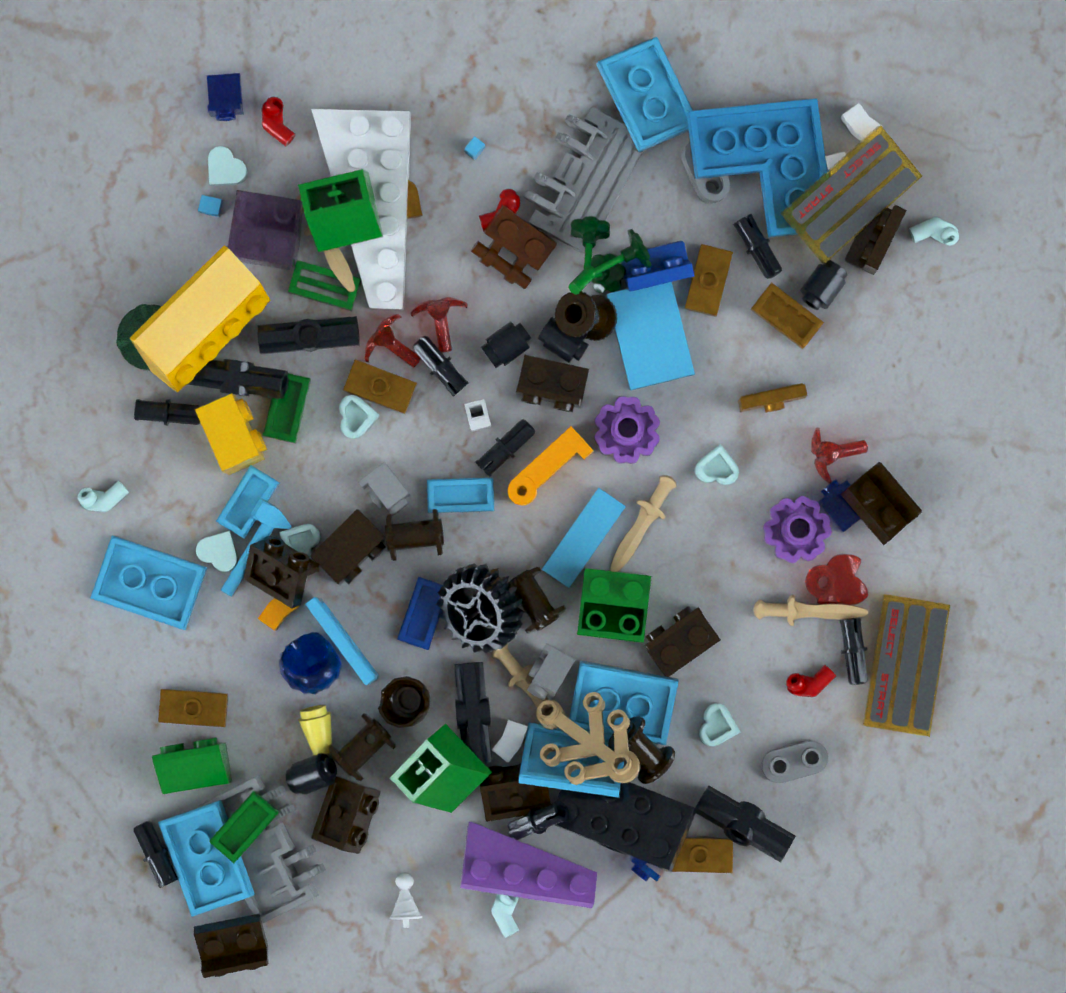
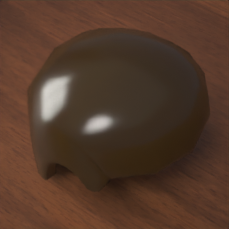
[378,676,430,728]

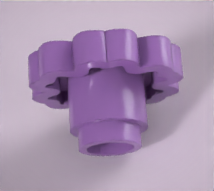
[594,396,660,464]
[763,496,832,563]

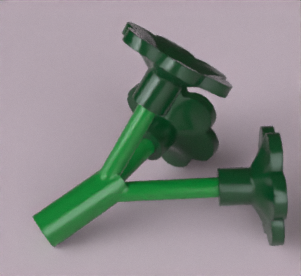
[568,216,652,295]

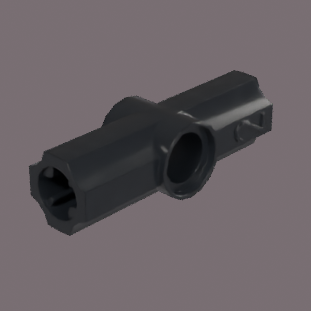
[257,316,360,354]
[188,359,289,399]
[454,662,492,763]
[695,786,796,863]

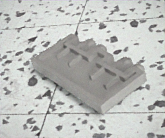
[523,107,643,254]
[199,775,326,924]

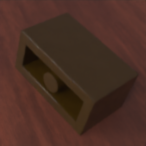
[310,509,386,585]

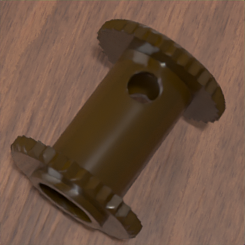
[554,291,618,341]
[385,509,444,561]
[507,567,566,634]
[329,713,396,781]
[608,716,675,784]

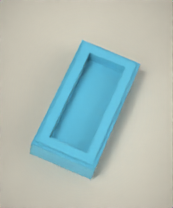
[216,465,280,539]
[427,478,494,513]

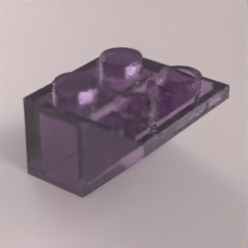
[228,190,303,271]

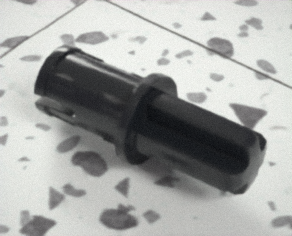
[733,214,782,279]
[413,336,469,396]
[134,399,200,426]
[475,419,535,477]
[840,618,868,685]
[507,801,569,840]
[134,821,178,888]

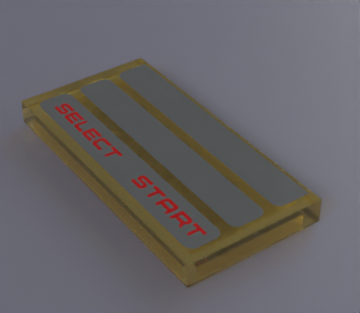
[780,125,922,264]
[863,594,950,737]

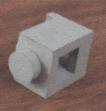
[358,462,410,516]
[527,643,575,700]

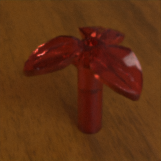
[411,297,468,353]
[365,314,421,368]
[811,427,868,484]

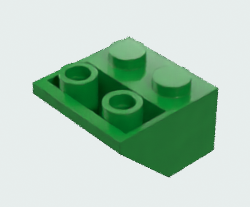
[298,169,383,252]
[577,568,652,643]
[390,724,492,813]
[152,738,232,794]

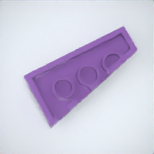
[460,821,597,908]

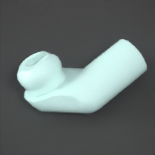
[908,217,959,246]
[78,480,130,512]
[491,894,519,938]

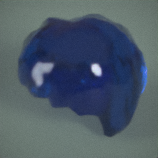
[279,632,342,695]

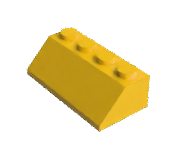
[130,245,271,393]

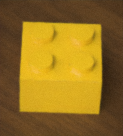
[195,393,267,475]

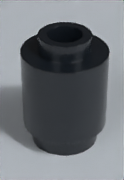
[800,259,848,310]
[538,317,589,363]
[481,321,532,368]
[286,753,337,795]

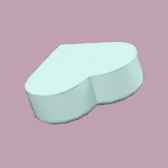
[208,146,248,186]
[339,395,380,439]
[695,444,739,485]
[279,524,321,559]
[196,531,238,572]
[699,703,741,747]

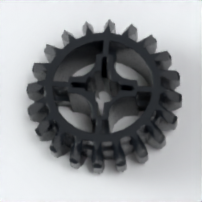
[436,563,525,653]

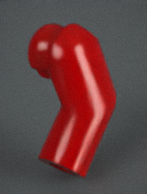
[262,97,296,147]
[479,189,520,232]
[786,665,837,697]

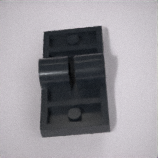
[554,782,697,872]

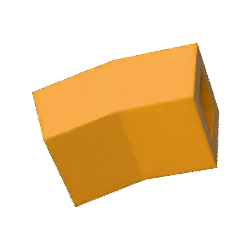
[258,598,300,631]

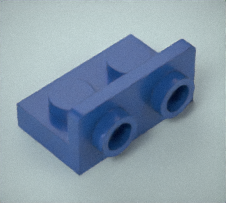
[621,241,695,292]

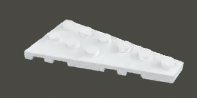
[311,109,411,310]

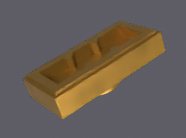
[684,244,733,317]
[750,282,824,349]
[343,359,417,414]
[738,383,808,413]
[158,689,228,727]
[665,838,733,873]

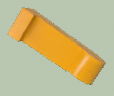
[507,426,594,506]

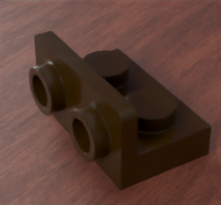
[845,205,907,275]
[516,355,589,412]
[840,462,922,545]
[244,537,320,608]
[643,606,721,677]
[480,763,551,822]
[311,776,381,854]
[194,913,269,978]

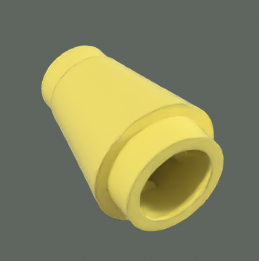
[298,705,332,756]

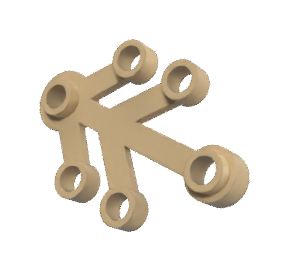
[536,692,640,785]

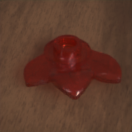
[805,554,868,605]

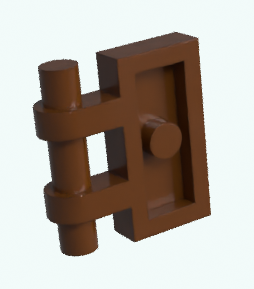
[471,205,557,289]

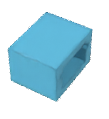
[464,136,485,160]
[198,195,223,217]

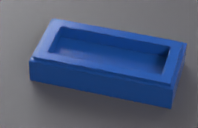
[397,577,444,650]

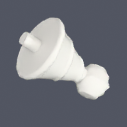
[389,873,422,928]

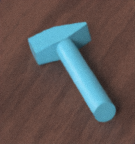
[221,498,292,597]

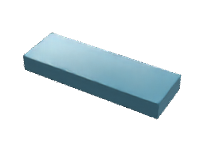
[542,488,626,588]

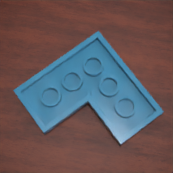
[686,98,835,238]

